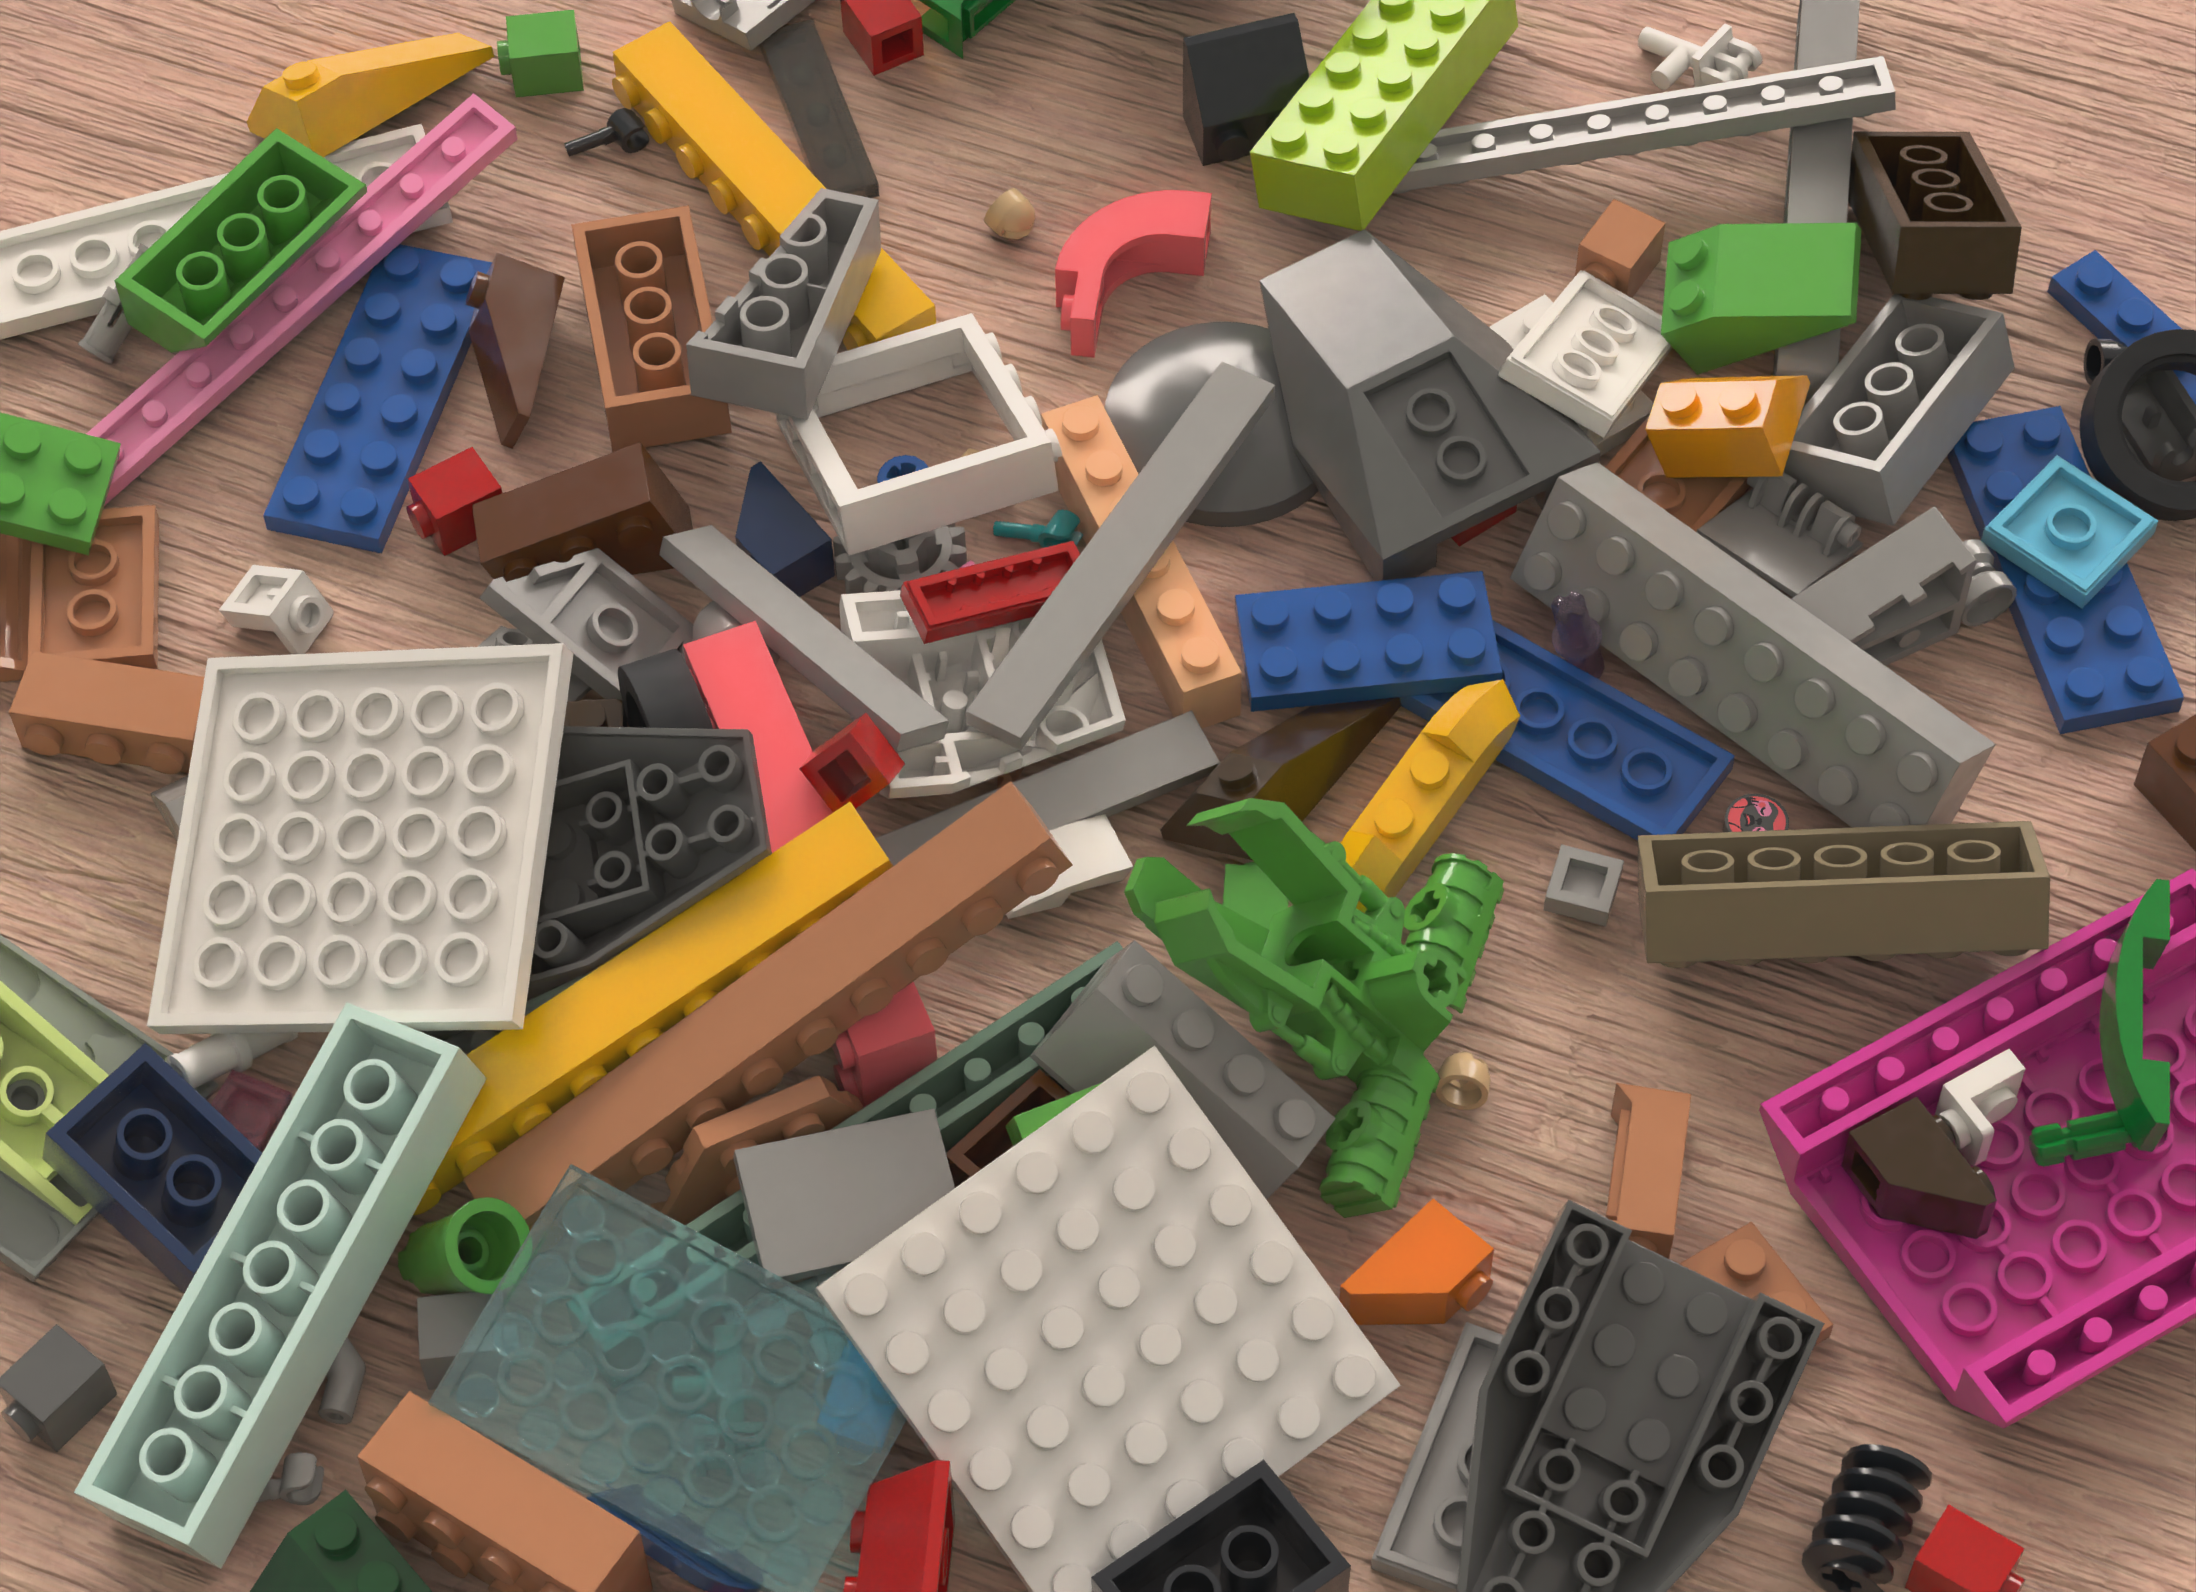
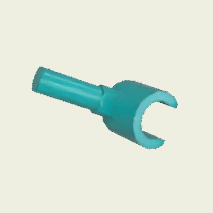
[993,509,1083,548]

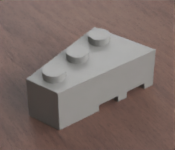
[1791,506,1977,666]

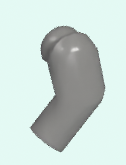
[318,1337,366,1424]

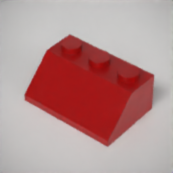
[843,1460,955,1592]

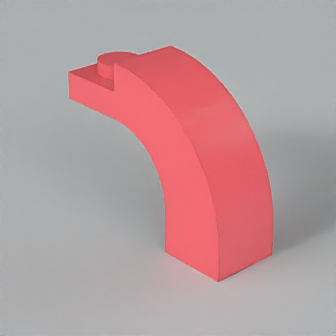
[1055,190,1212,358]

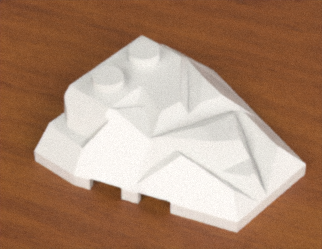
[839,590,1126,799]

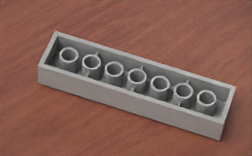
[1510,462,1996,827]

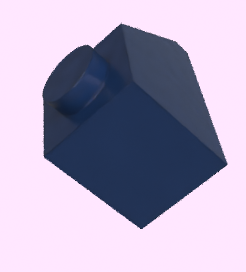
[735,461,835,597]

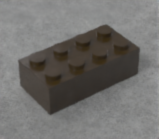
[1848,131,2022,300]

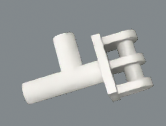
[1638,24,1762,90]

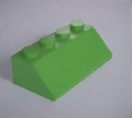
[114,128,367,353]

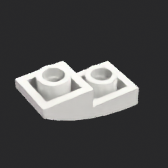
[1006,814,1133,919]

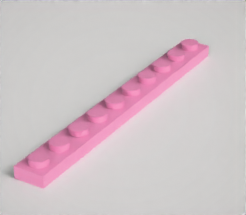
[86,93,517,506]

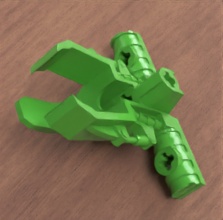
[1124,798,1504,1218]

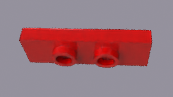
[900,541,1080,644]

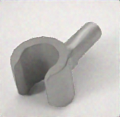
[257,1452,324,1505]

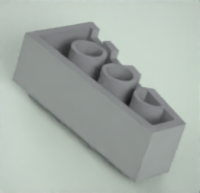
[686,188,881,420]

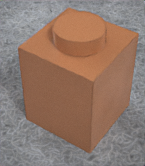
[1575,199,1666,298]

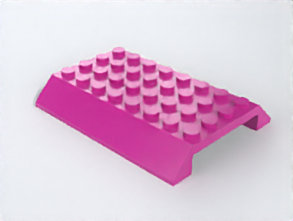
[1759,868,2196,1429]

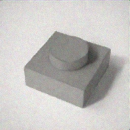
[1543,844,1624,927]

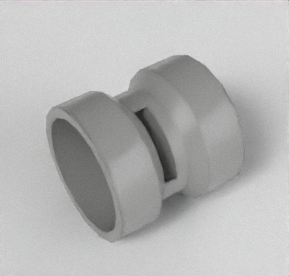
[1961,539,2017,626]

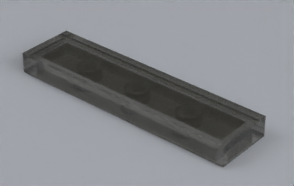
[759,19,879,198]

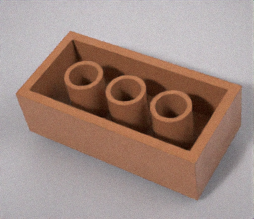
[571,205,732,452]
[357,1391,653,1592]

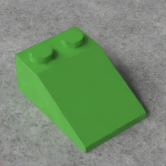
[1661,223,1862,375]

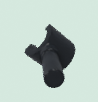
[564,108,650,157]

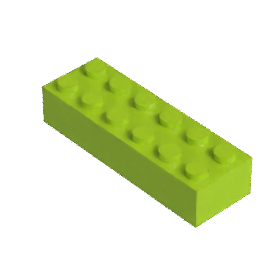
[1250,0,1518,231]

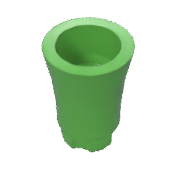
[398,1197,532,1296]

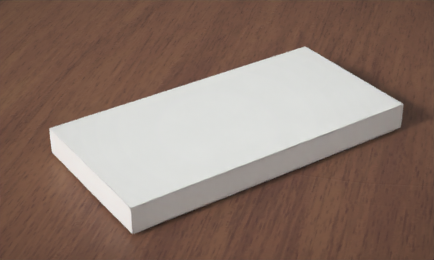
[1498,270,1673,438]

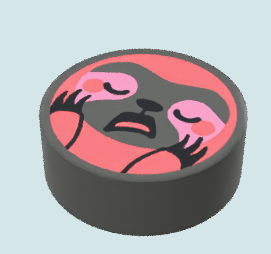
[1723,794,1789,832]

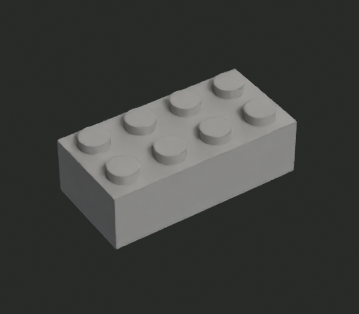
[1784,294,2015,526]

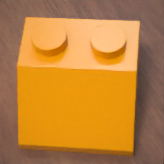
[1645,375,1810,478]

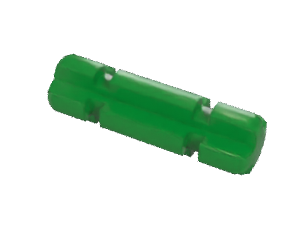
[2029,1110,2137,1167]

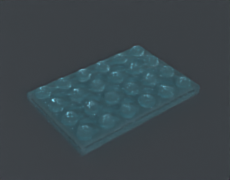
[428,1164,907,1592]

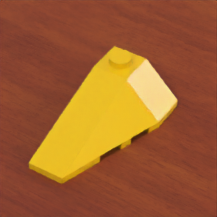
[247,33,495,158]

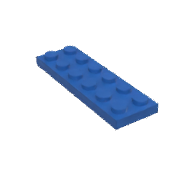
[263,244,492,554]
[1947,406,2184,734]
[1400,620,1735,841]

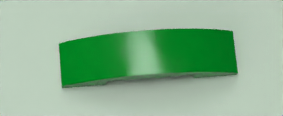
[2100,879,2170,1152]

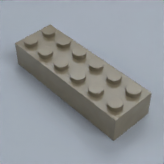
[1638,821,2050,968]

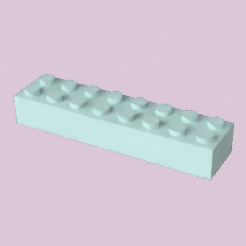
[74,1002,487,1569]

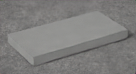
[1371,1322,1503,1592]

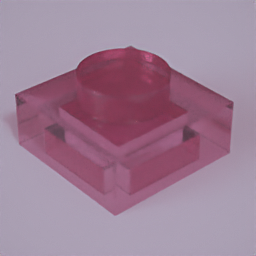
[211,1069,292,1153]

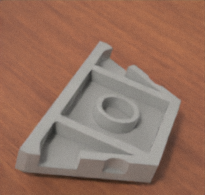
[480,548,693,700]

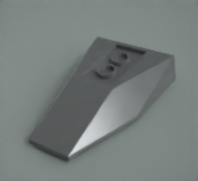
[1260,229,1601,581]
[422,726,772,1041]
[1456,1200,1825,1592]

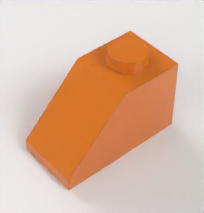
[1339,1198,1494,1325]

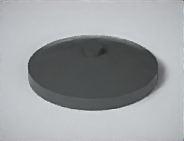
[1105,322,1318,527]

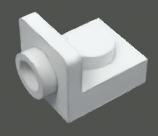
[219,565,333,654]
[1935,1049,2026,1166]

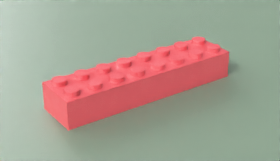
[683,621,937,1107]

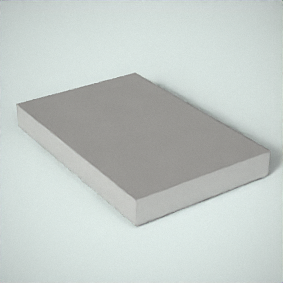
[733,1108,955,1287]

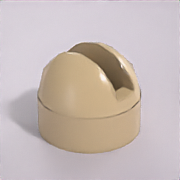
[984,188,1035,240]
[1436,1051,1491,1110]

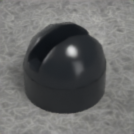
[2084,339,2128,386]

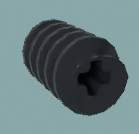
[1802,1444,1932,1592]

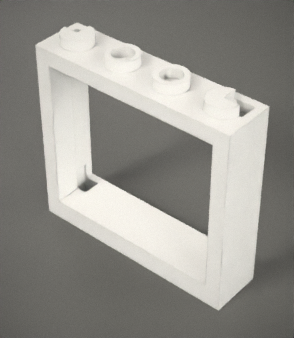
[775,313,1062,556]

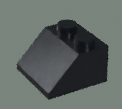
[1183,13,1309,166]

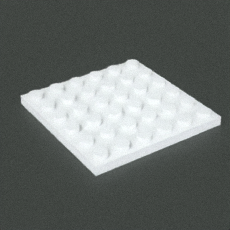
[147,643,574,1034]
[815,1045,1401,1592]

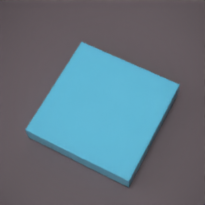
[1981,455,2158,608]

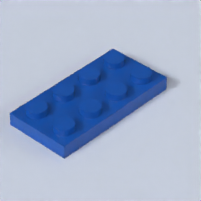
[1235,571,1503,712]

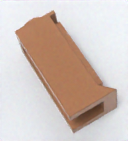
[1606,1083,1692,1259]

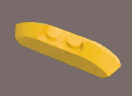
[1340,679,1520,913]

